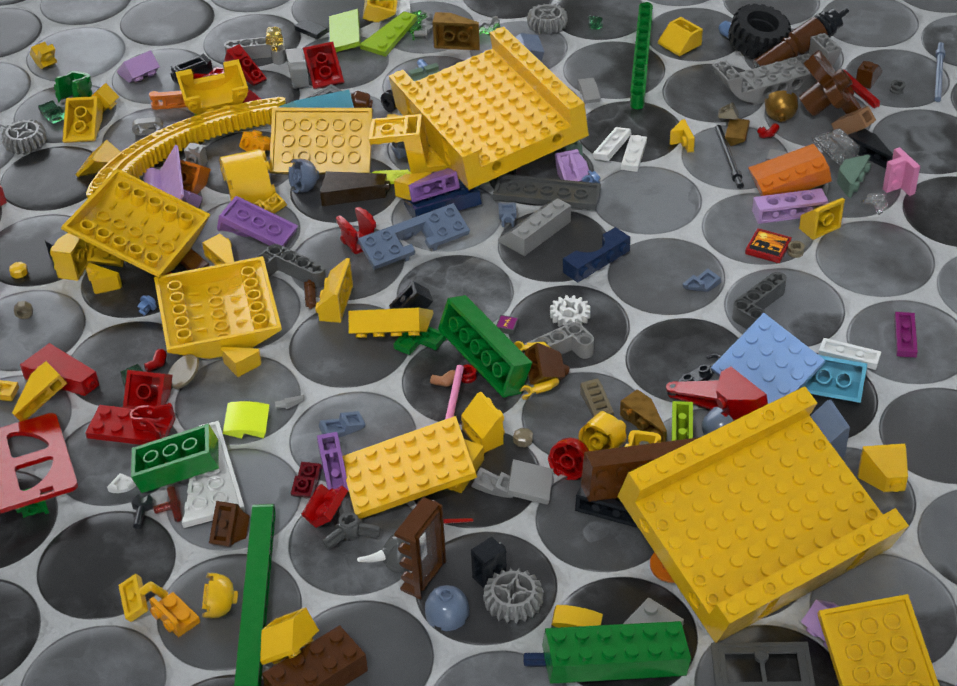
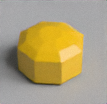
[9,262,28,279]

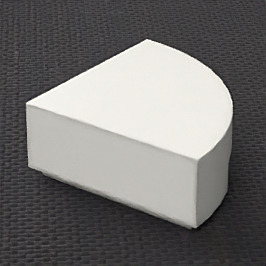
[107,473,136,493]

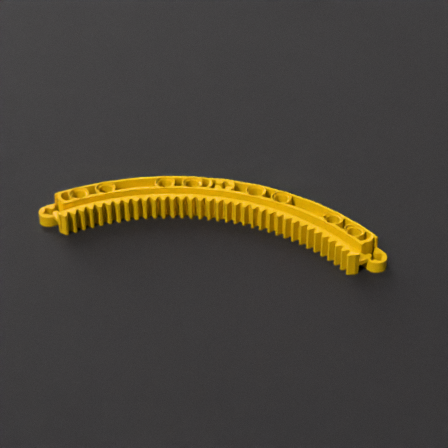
[86,97,286,199]

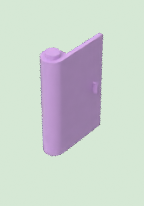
[143,145,184,200]

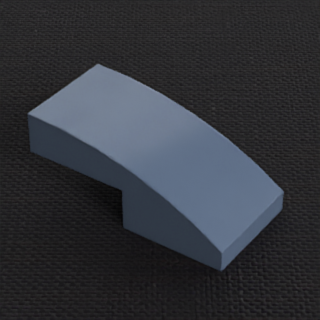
[319,411,365,438]

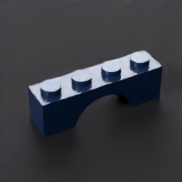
[563,227,631,283]

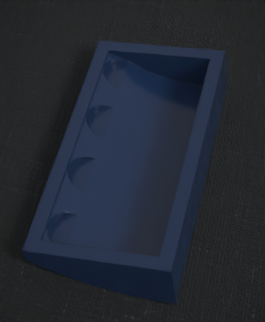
[404,184,482,218]

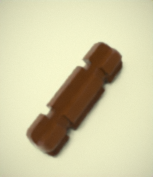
[304,279,316,309]

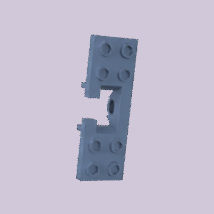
[358,203,470,270]

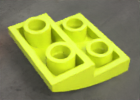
[222,401,269,439]

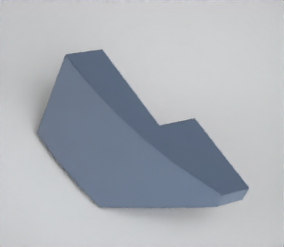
[683,269,721,292]

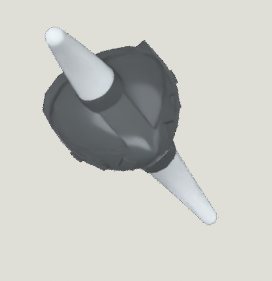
[357,533,425,573]

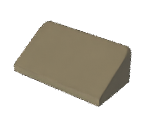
[718,102,739,119]

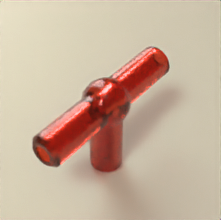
[153,486,183,522]

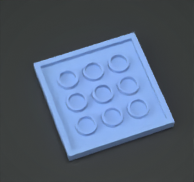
[711,313,825,404]

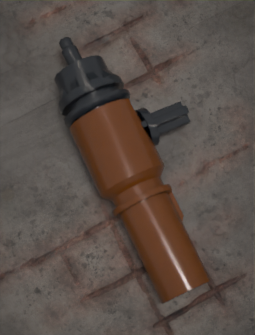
[753,8,849,68]

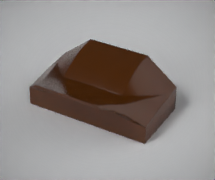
[209,501,250,547]

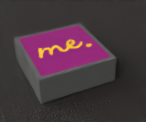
[496,315,519,335]

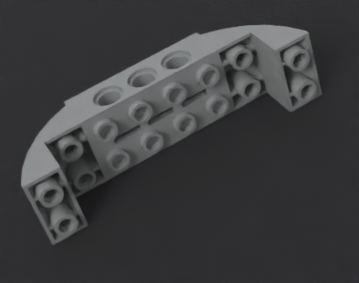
[712,33,842,105]

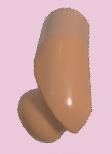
[430,370,456,387]

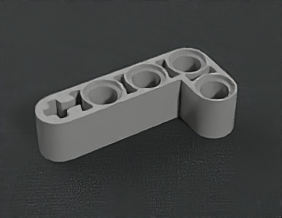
[224,36,286,65]
[285,48,309,89]
[523,322,594,359]

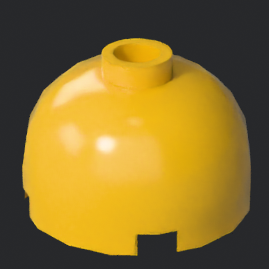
[202,572,238,618]

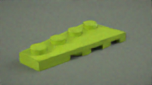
[360,11,418,57]

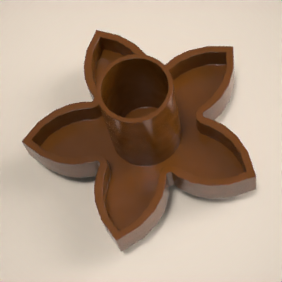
[799,50,861,116]

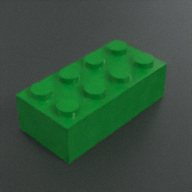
[131,423,219,493]

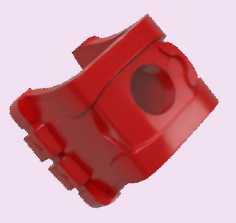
[336,207,376,254]

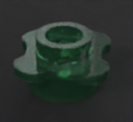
[588,16,603,30]

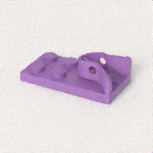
[217,196,298,246]

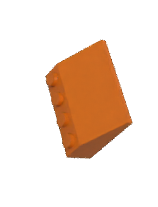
[748,144,832,196]

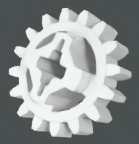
[550,295,590,327]

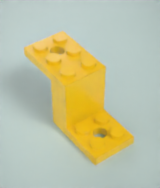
[369,114,449,174]

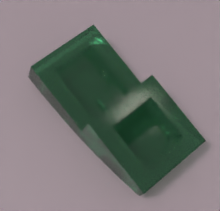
[38,100,65,124]

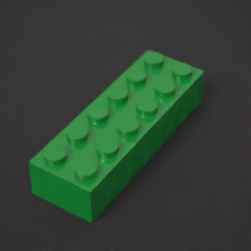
[438,295,532,397]
[542,621,691,684]

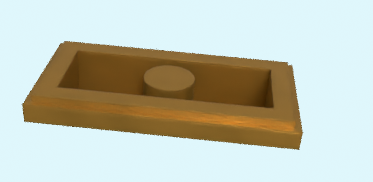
[725,119,750,146]

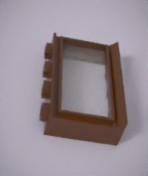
[394,497,446,600]

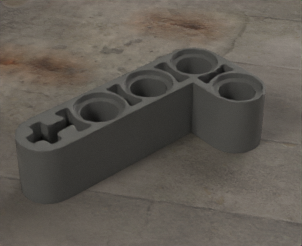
[257,244,326,288]
[732,272,787,329]

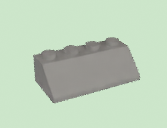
[498,198,571,256]

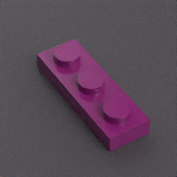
[894,312,918,358]

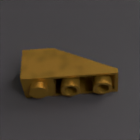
[620,389,667,442]

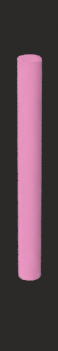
[445,365,464,419]

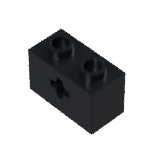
[471,536,507,588]

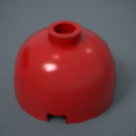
[548,437,589,480]

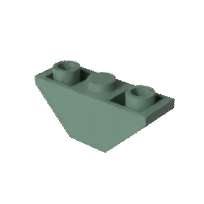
[837,155,871,198]

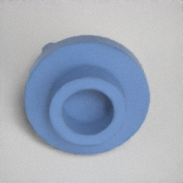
[582,170,601,183]
[138,295,157,316]

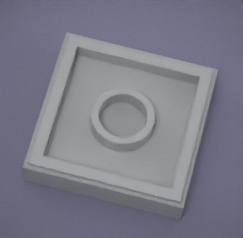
[507,459,553,505]

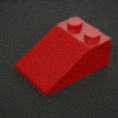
[303,41,344,89]

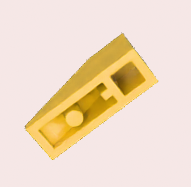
[202,233,234,265]
[12,361,67,421]

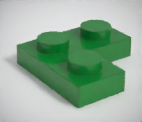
[393,326,447,355]

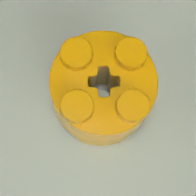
[578,411,626,451]

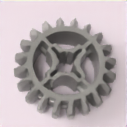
[527,3,568,35]
[1,119,47,154]
[483,567,544,624]

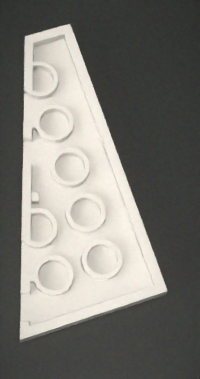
[182,421,245,528]

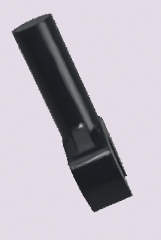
[131,494,154,529]

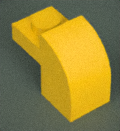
[30,41,57,69]

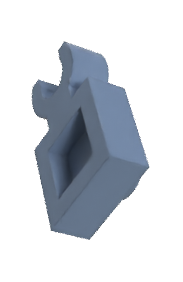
[498,202,516,227]

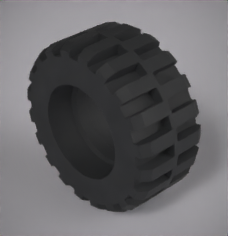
[728,4,791,59]

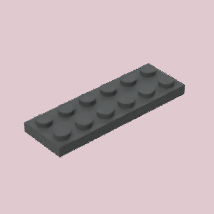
[493,174,601,210]

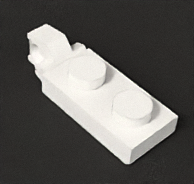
[396,0,411,16]

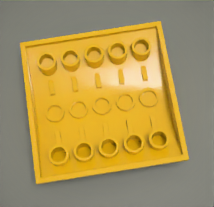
[61,168,210,278]
[154,256,282,359]

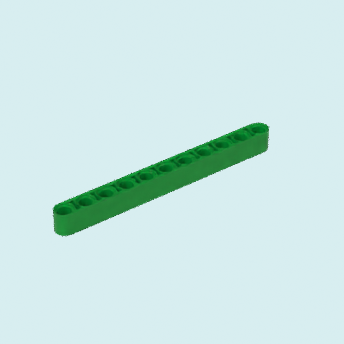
[630,2,653,109]
[234,504,276,686]

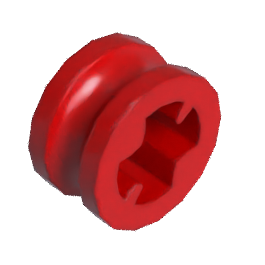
[461,364,477,383]

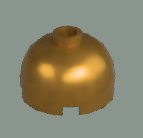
[765,90,798,122]

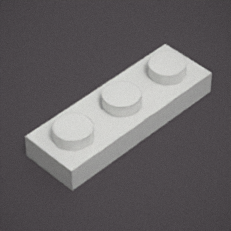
[593,127,631,161]
[621,135,647,172]
[818,338,881,370]

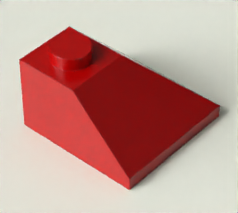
[123,370,173,411]

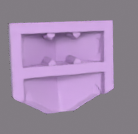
[555,149,589,182]

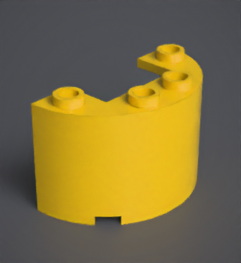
[175,59,248,115]
[219,149,276,204]

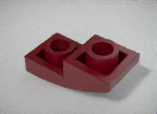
[291,461,322,498]

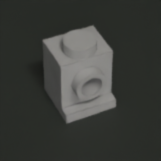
[184,143,208,166]

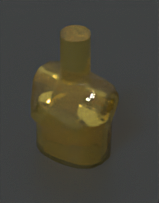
[266,27,283,51]

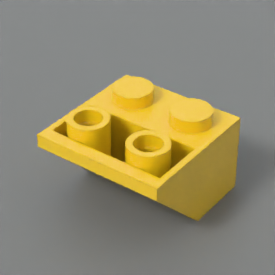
[658,17,703,56]
[461,392,505,453]
[260,607,319,665]

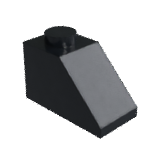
[389,281,433,309]

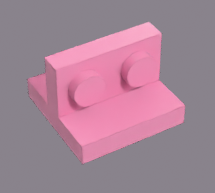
[883,147,920,196]

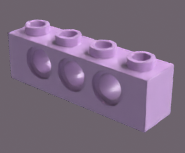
[752,188,828,224]

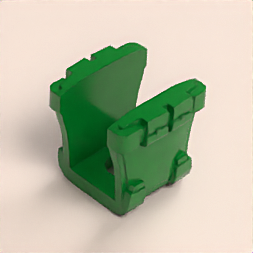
[54,71,93,103]

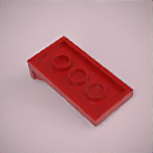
[85,403,176,445]

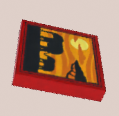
[745,228,792,263]

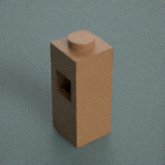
[831,106,876,138]

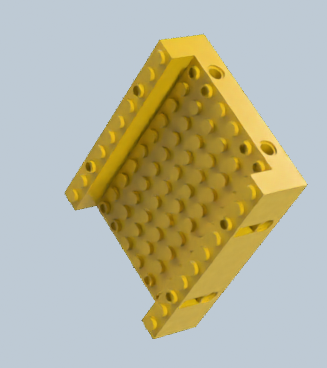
[389,26,589,190]
[618,386,909,643]

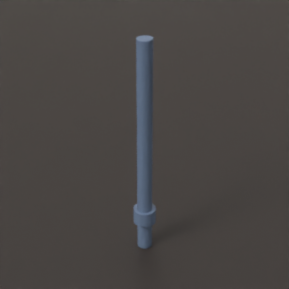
[934,42,945,102]

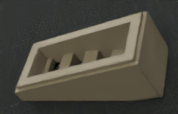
[580,378,614,417]

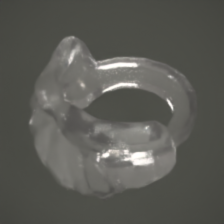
[860,193,888,215]

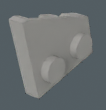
[623,597,684,626]

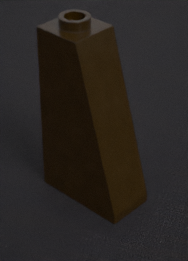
[320,171,390,206]

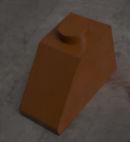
[856,61,883,89]

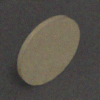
[168,354,199,389]

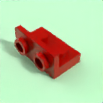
[301,484,348,528]

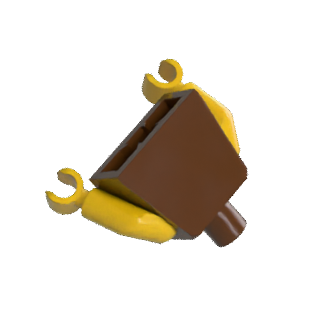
[514,341,570,400]

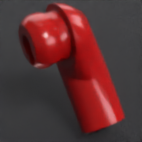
[757,123,780,138]
[144,349,167,372]

